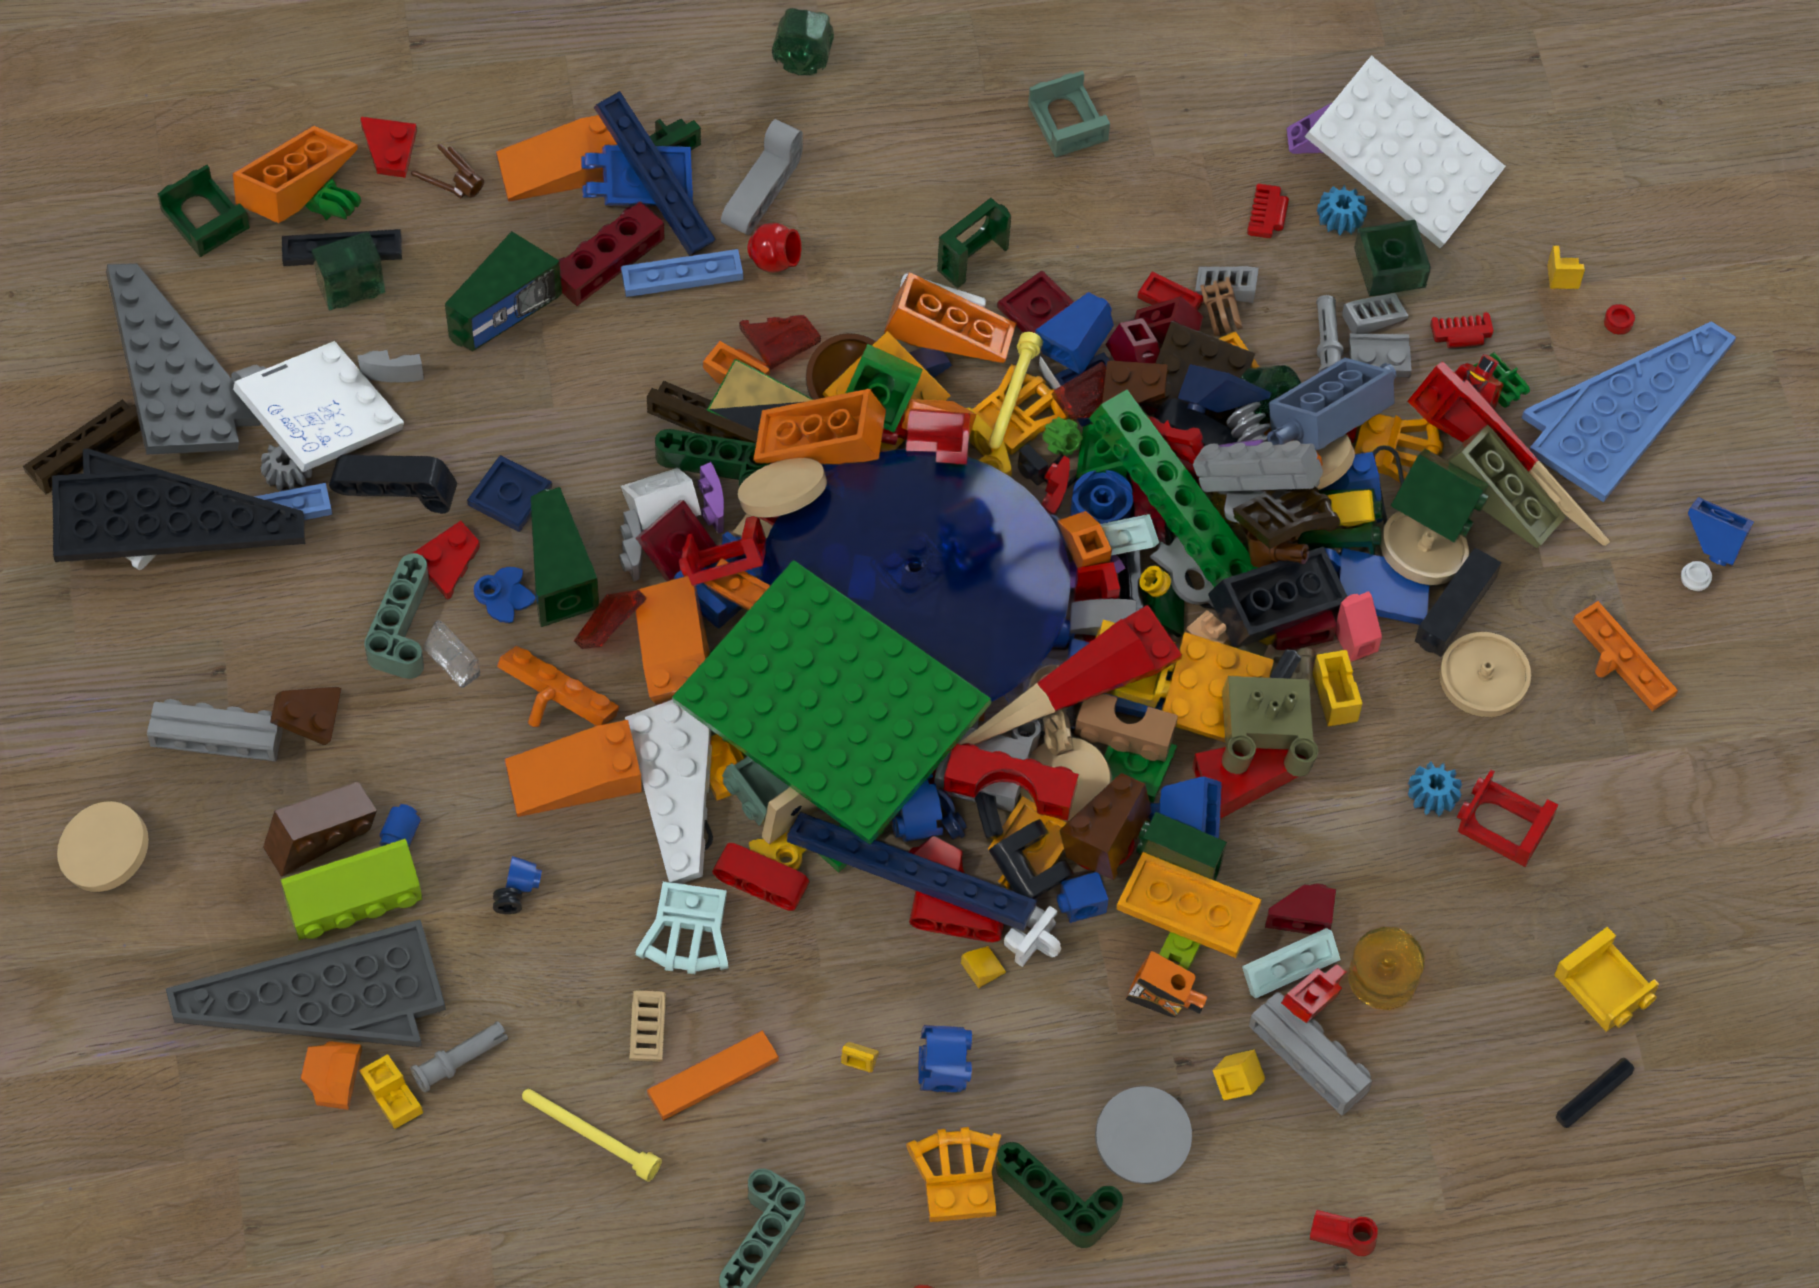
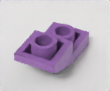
[698,462,724,534]

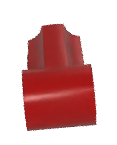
[1309,1210,1378,1257]

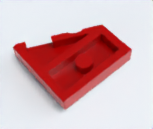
[360,117,417,178]
[413,520,480,600]

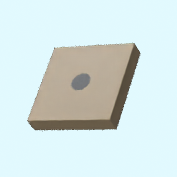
[762,787,817,844]

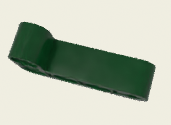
[655,429,771,487]
[996,1142,1123,1248]

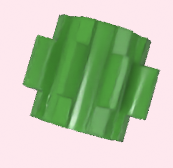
[1043,417,1083,456]

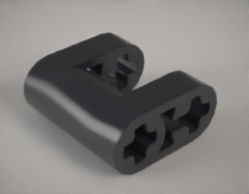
[989,819,1074,899]

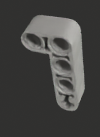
[721,119,803,235]

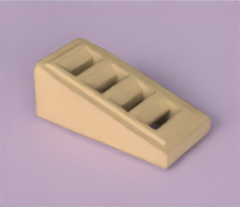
[629,991,666,1062]

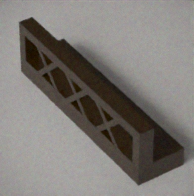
[647,380,758,443]
[23,399,141,495]

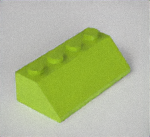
[281,839,422,940]

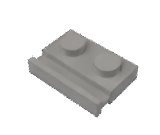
[1349,333,1412,377]

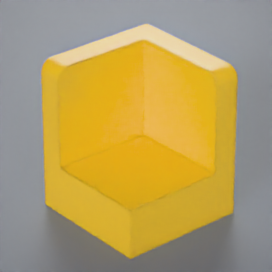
[1547,246,1585,289]
[1212,1049,1265,1101]

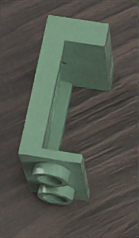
[1028,71,1110,158]

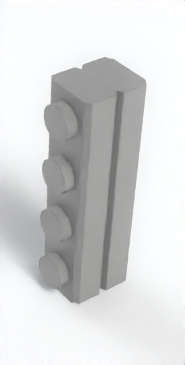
[1193,441,1323,492]
[147,699,283,761]
[1249,992,1372,1115]

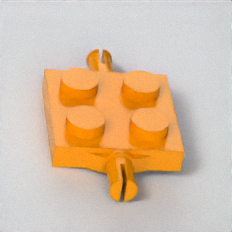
[988,796,1066,889]

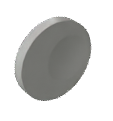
[1095,1086,1192,1184]

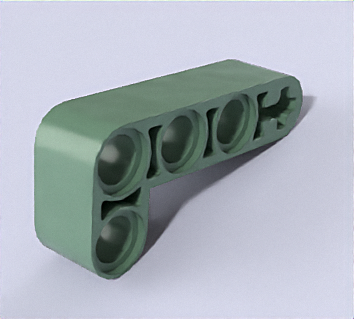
[364,553,429,679]
[719,1168,805,1288]

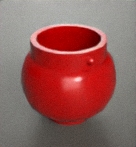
[747,222,802,273]

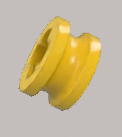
[1139,566,1171,597]

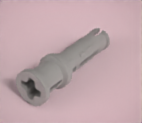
[1316,295,1344,373]
[410,1021,508,1093]

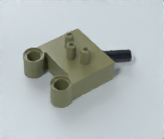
[1222,650,1319,777]

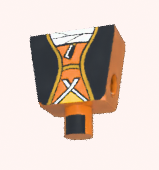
[1126,951,1207,1017]

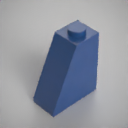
[1035,292,1114,374]

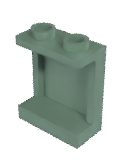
[722,757,789,826]

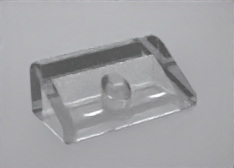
[424,620,480,688]

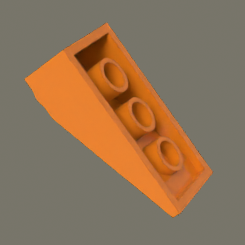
[496,115,617,202]
[233,126,358,223]
[884,272,1016,363]
[754,389,886,465]
[633,576,710,705]
[505,720,642,817]

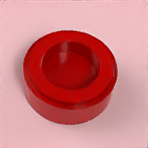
[1604,304,1635,335]

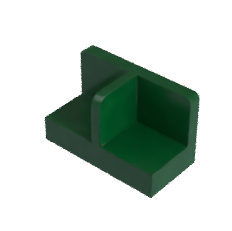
[649,119,701,150]

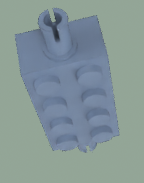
[1267,357,1396,450]

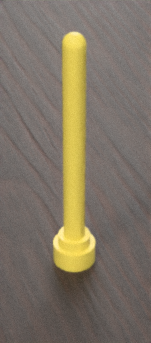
[989,332,1043,449]
[522,1089,662,1182]

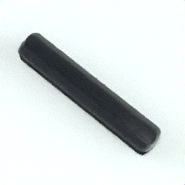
[1556,1058,1634,1128]

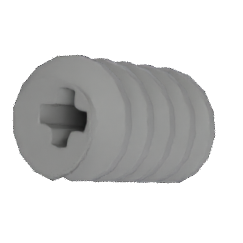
[1227,402,1270,442]

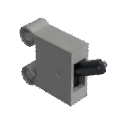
[934,719,1041,839]

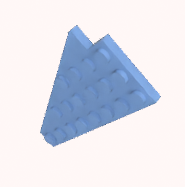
[1522,321,1736,502]

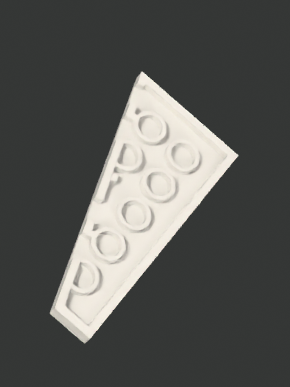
[625,700,712,884]

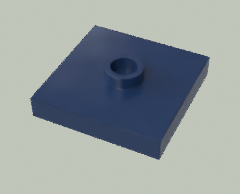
[467,455,552,532]

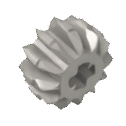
[260,445,312,491]

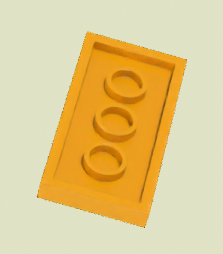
[1117,852,1261,958]

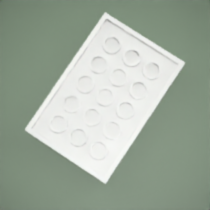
[1305,55,1506,248]

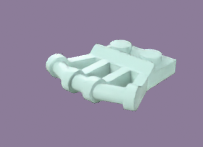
[635,882,728,975]

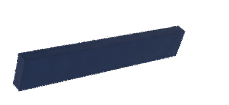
[594,91,716,256]

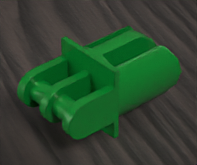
[305,179,361,220]
[1473,352,1530,408]

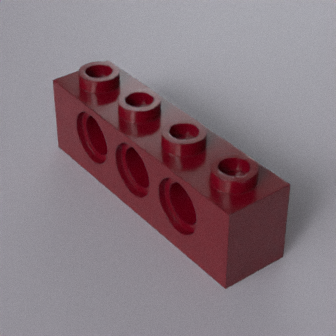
[559,201,665,306]

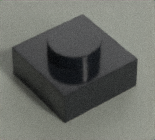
[1018,444,1048,486]

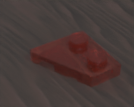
[739,315,821,370]
[1051,362,1106,419]
[574,590,647,649]

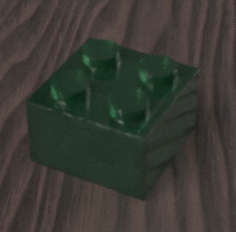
[1354,219,1431,297]
[312,231,385,311]

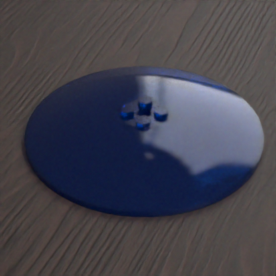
[758,449,1070,702]

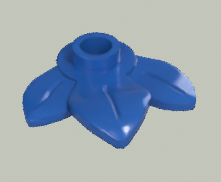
[474,567,535,623]

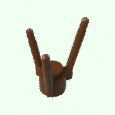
[411,144,484,199]

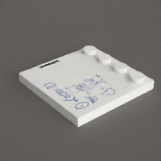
[233,341,404,472]

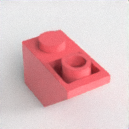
[1335,591,1382,662]

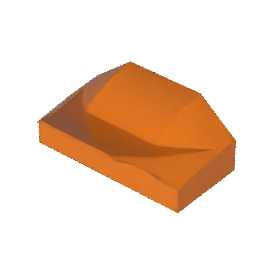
[703,341,770,384]
[301,1041,362,1110]

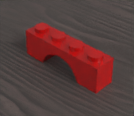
[944,743,1079,821]

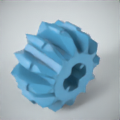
[1317,185,1368,236]
[1408,761,1462,817]

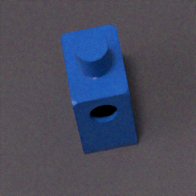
[1148,776,1222,838]

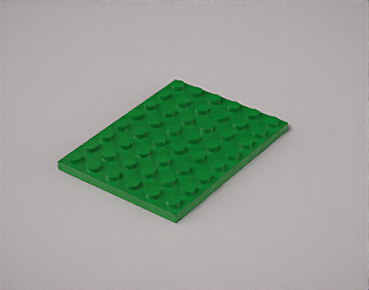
[672,560,991,845]

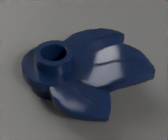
[937,788,968,840]

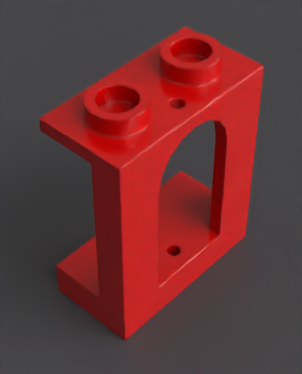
[679,516,768,586]
[1457,770,1558,867]

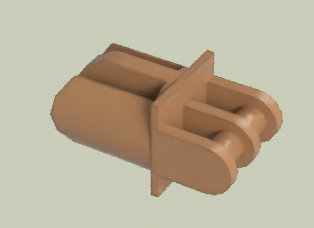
[1200,276,1243,336]

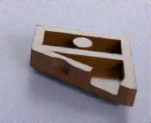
[1102,361,1168,407]
[270,687,341,745]

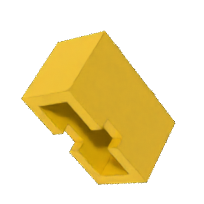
[1312,650,1362,727]

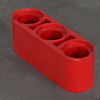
[712,843,810,911]
[909,891,1004,942]

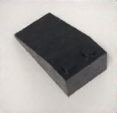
[1208,547,1348,648]

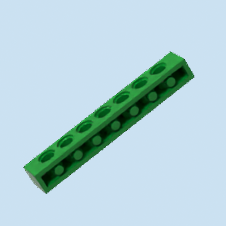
[1089,389,1258,587]

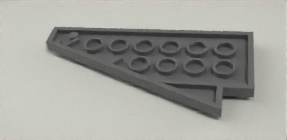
[106,263,261,455]
[165,919,446,1047]

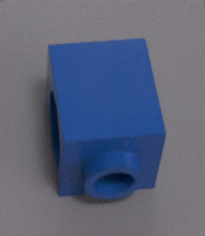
[1057,872,1109,923]

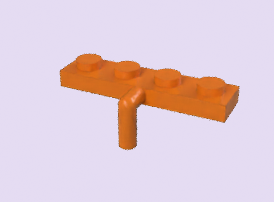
[1573,601,1678,712]
[497,645,620,727]

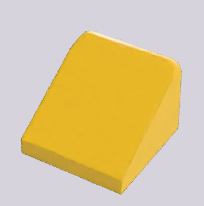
[961,946,1006,989]
[841,1042,879,1072]

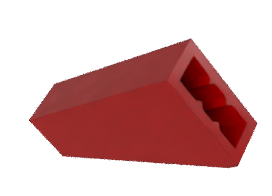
[1192,747,1306,819]

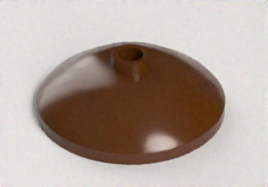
[806,333,876,400]

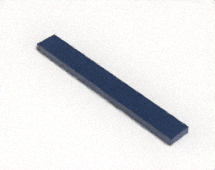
[787,812,1037,931]

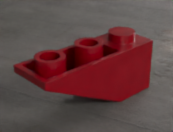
[1105,318,1160,415]

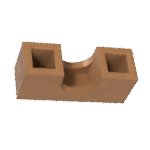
[1075,694,1178,762]

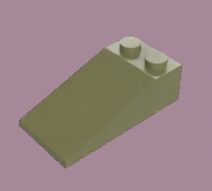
[1447,425,1566,548]

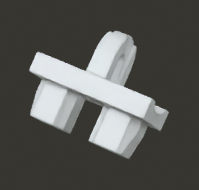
[1004,906,1061,967]

